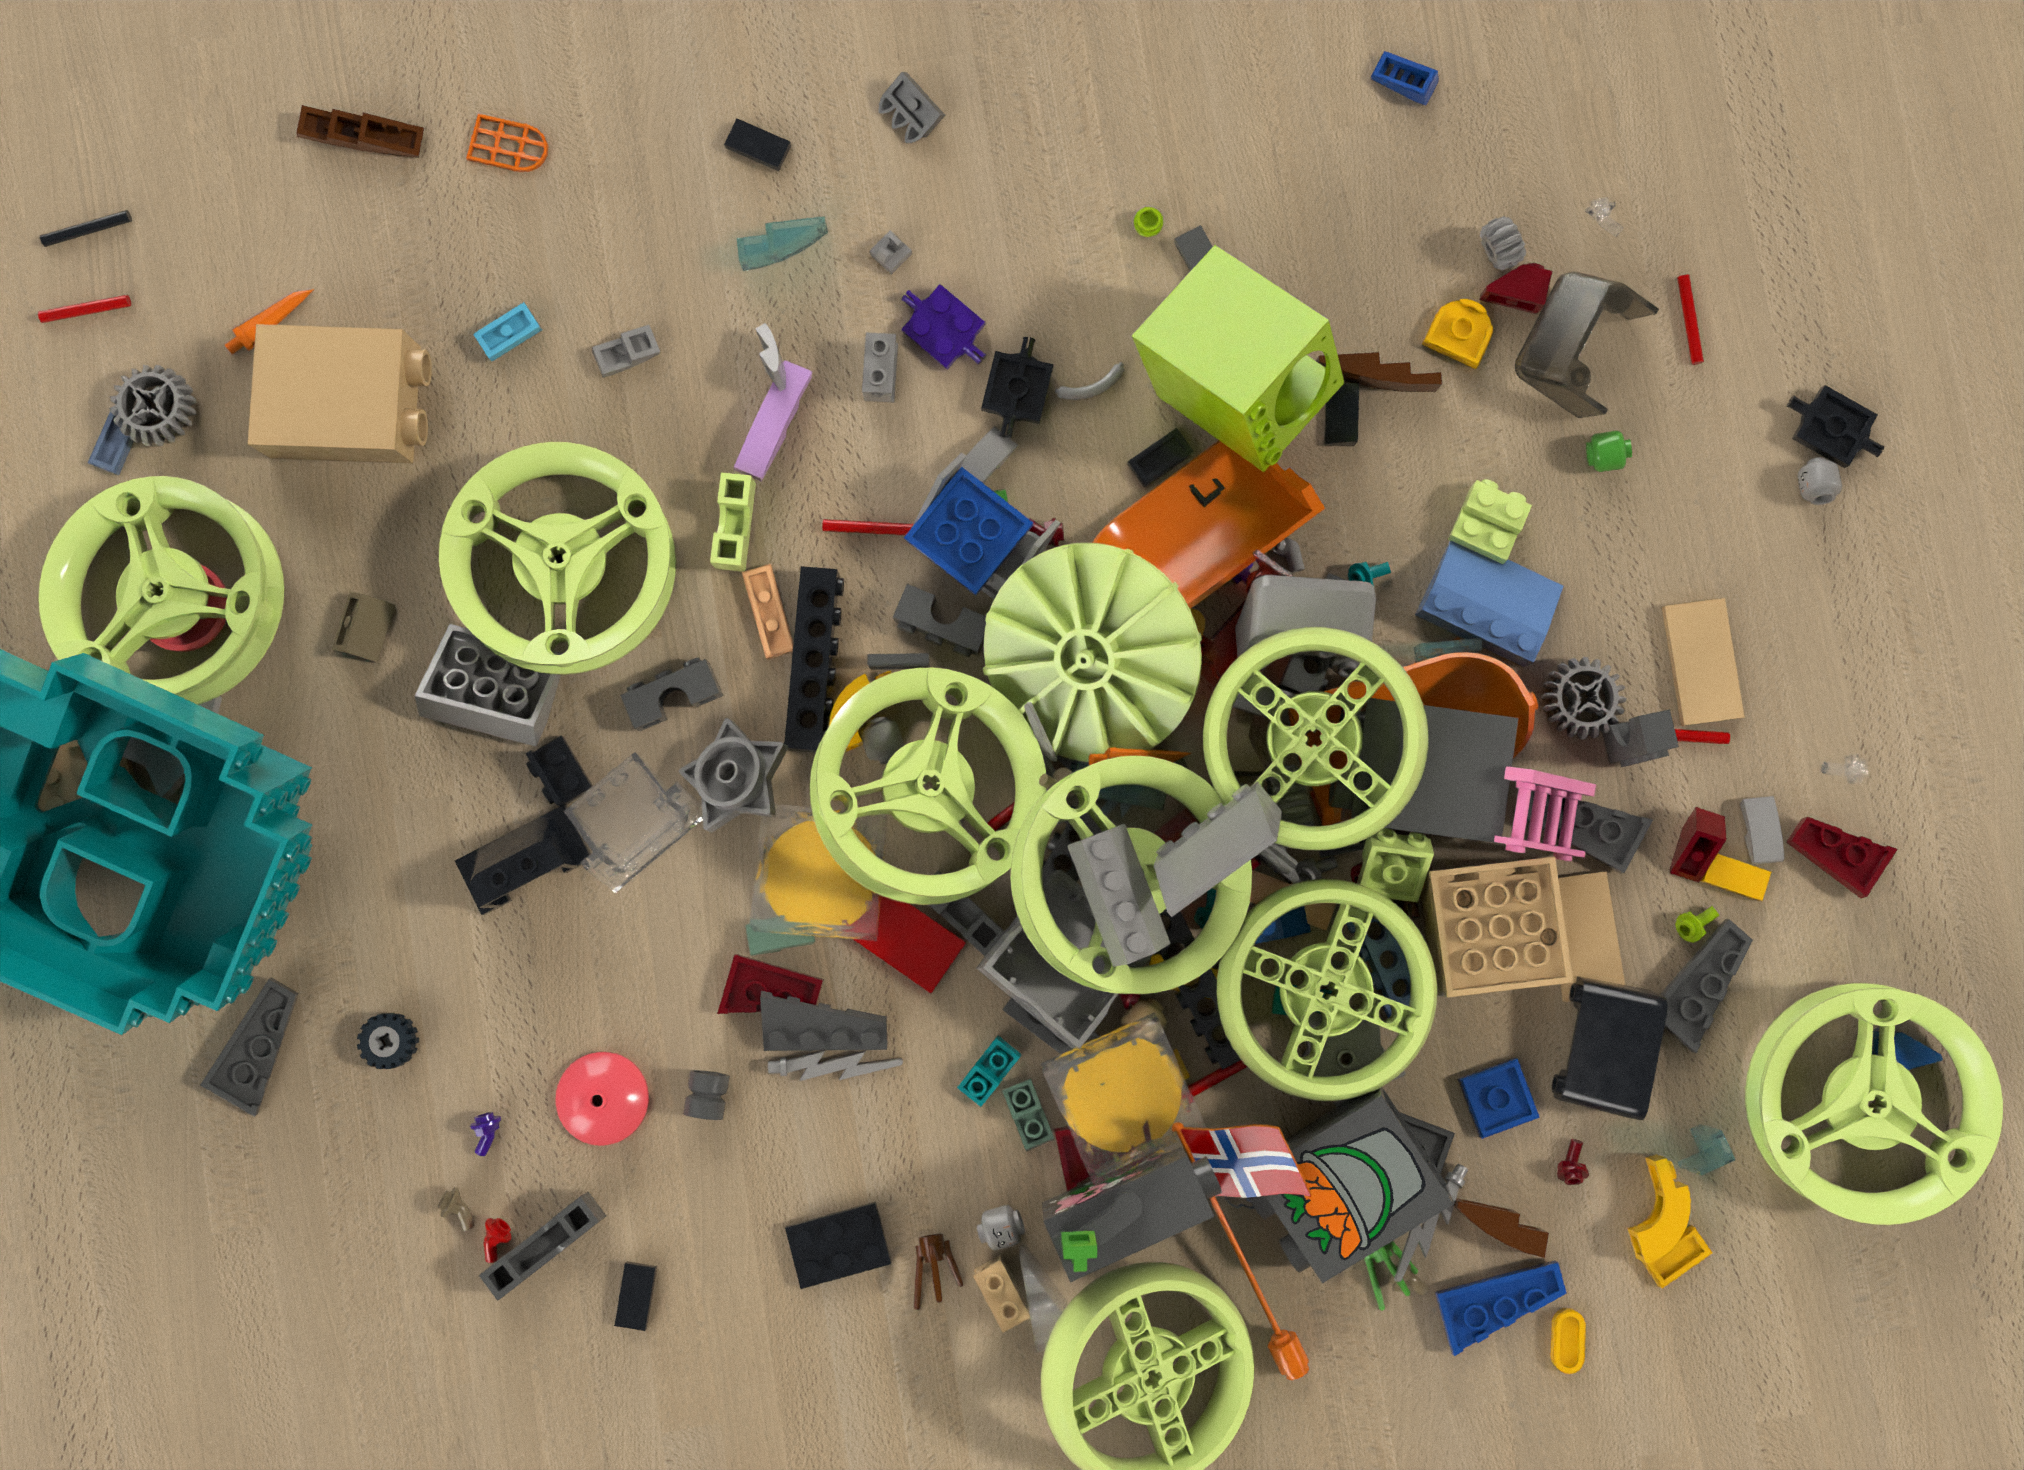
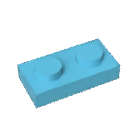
[473,302,542,362]

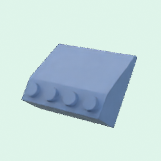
[1415,541,1563,667]

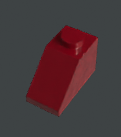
[1479,263,1553,314]
[1669,807,1727,883]

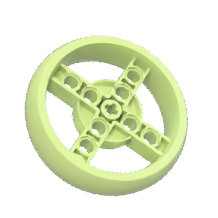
[1203,627,1429,850]
[1216,879,1437,1101]
[1041,1262,1254,1470]

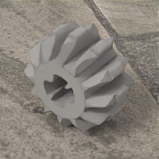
[1480,216,1526,271]

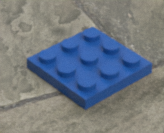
[904,467,1034,596]

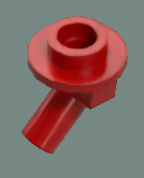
[483,1218,512,1263]

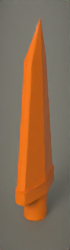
[225,289,314,355]
[1089,747,1191,765]

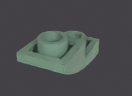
[745,917,815,956]
[1002,1079,1055,1151]

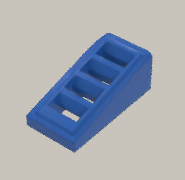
[1371,51,1439,106]

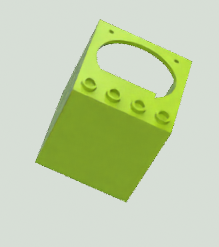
[1132,245,1344,472]

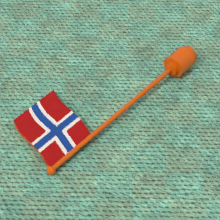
[1172,1122,1312,1380]

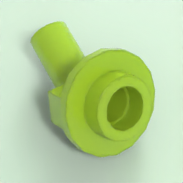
[1675,906,1720,943]

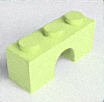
[710,472,756,572]

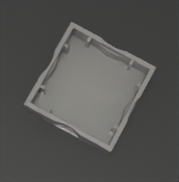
[976,870,1153,1049]

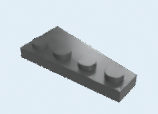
[1513,791,1653,873]
[1660,919,1753,1053]
[200,977,299,1117]
[760,991,888,1051]

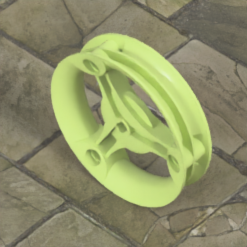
[439,442,676,675]
[38,476,284,705]
[809,667,1047,905]
[1010,756,1252,994]
[1745,983,2003,1225]

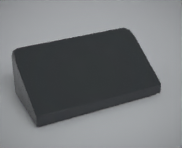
[1324,383,1359,446]

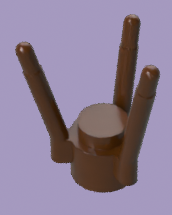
[914,1233,964,1310]

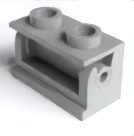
[862,332,898,403]

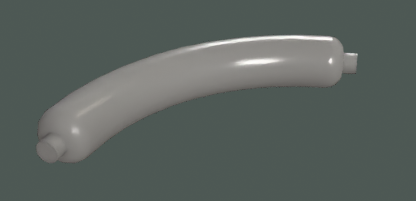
[1055,362,1124,400]

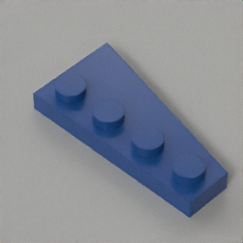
[1435,1260,1567,1356]

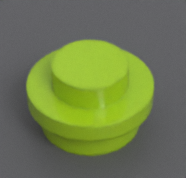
[1134,207,1163,237]

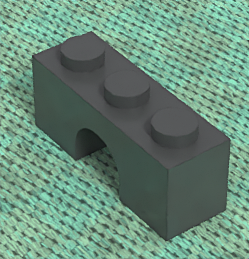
[893,584,986,657]
[620,658,724,731]
[930,871,1005,956]

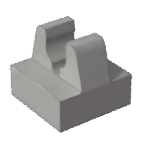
[870,230,912,275]

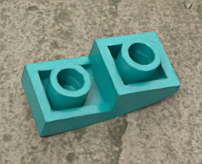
[957,1036,1022,1107]

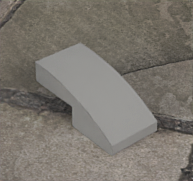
[755,323,786,391]
[592,325,660,378]
[960,426,1018,484]
[1740,796,1784,865]

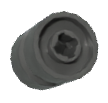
[683,1070,730,1120]

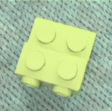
[1448,479,1532,564]
[1357,828,1434,902]

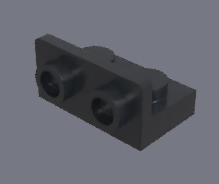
[526,736,594,806]

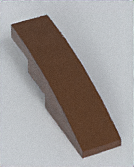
[296,105,424,158]
[1316,352,1442,392]

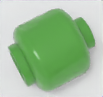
[1586,431,1632,472]

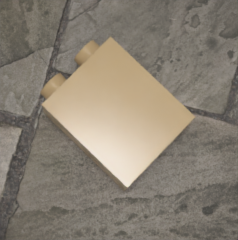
[248,324,432,463]

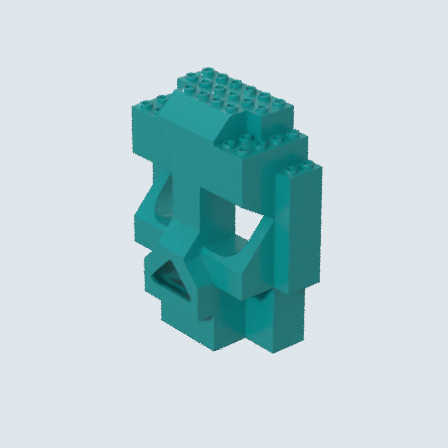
[0,649,313,1035]

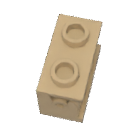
[973,1255,1031,1333]

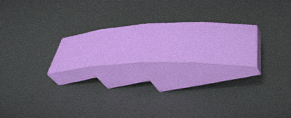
[734,360,812,482]

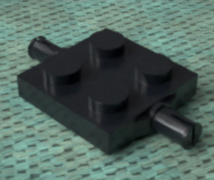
[981,337,1054,438]
[1787,385,1885,468]

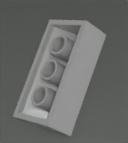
[1067,823,1170,967]

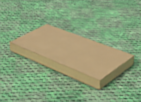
[1662,598,1745,726]
[1558,871,1625,1002]

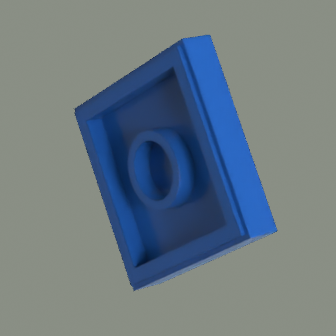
[1458,1058,1540,1139]

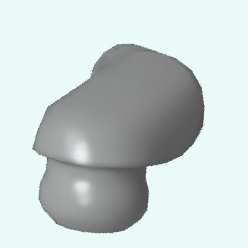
[1270,537,1305,573]

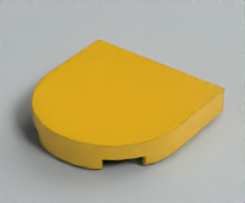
[1422,299,1493,369]

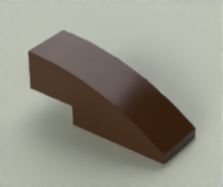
[1454,1198,1549,1258]

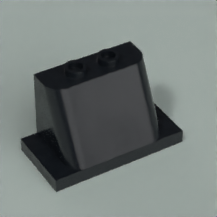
[455,804,594,915]

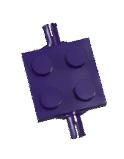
[901,284,986,370]

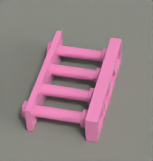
[1494,766,1596,862]

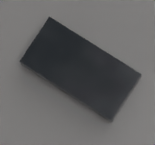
[724,118,791,171]
[1127,428,1194,488]
[614,1261,657,1331]

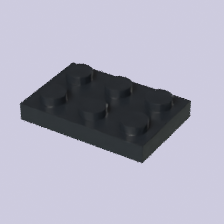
[785,1201,892,1289]

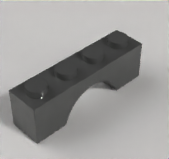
[1602,709,1679,767]
[479,1192,606,1301]

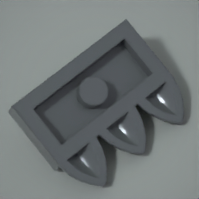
[879,72,945,143]

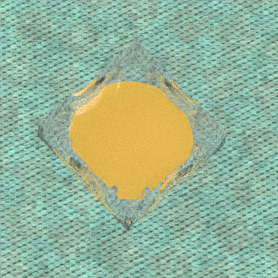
[750,804,888,941]
[1040,1012,1207,1186]

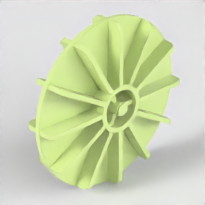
[983,542,1202,762]

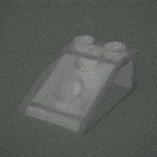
[1019,1244,1068,1352]

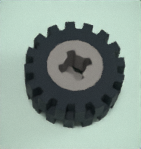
[357,1013,419,1069]

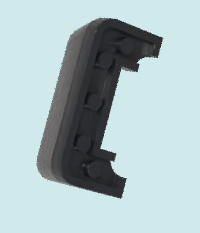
[1552,976,1668,1120]

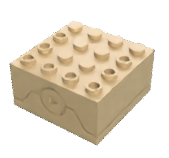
[1421,856,1573,998]

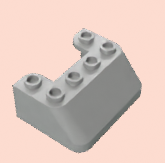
[1235,575,1376,677]

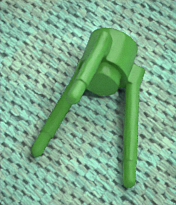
[1364,1241,1418,1311]

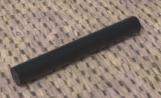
[40,210,132,247]

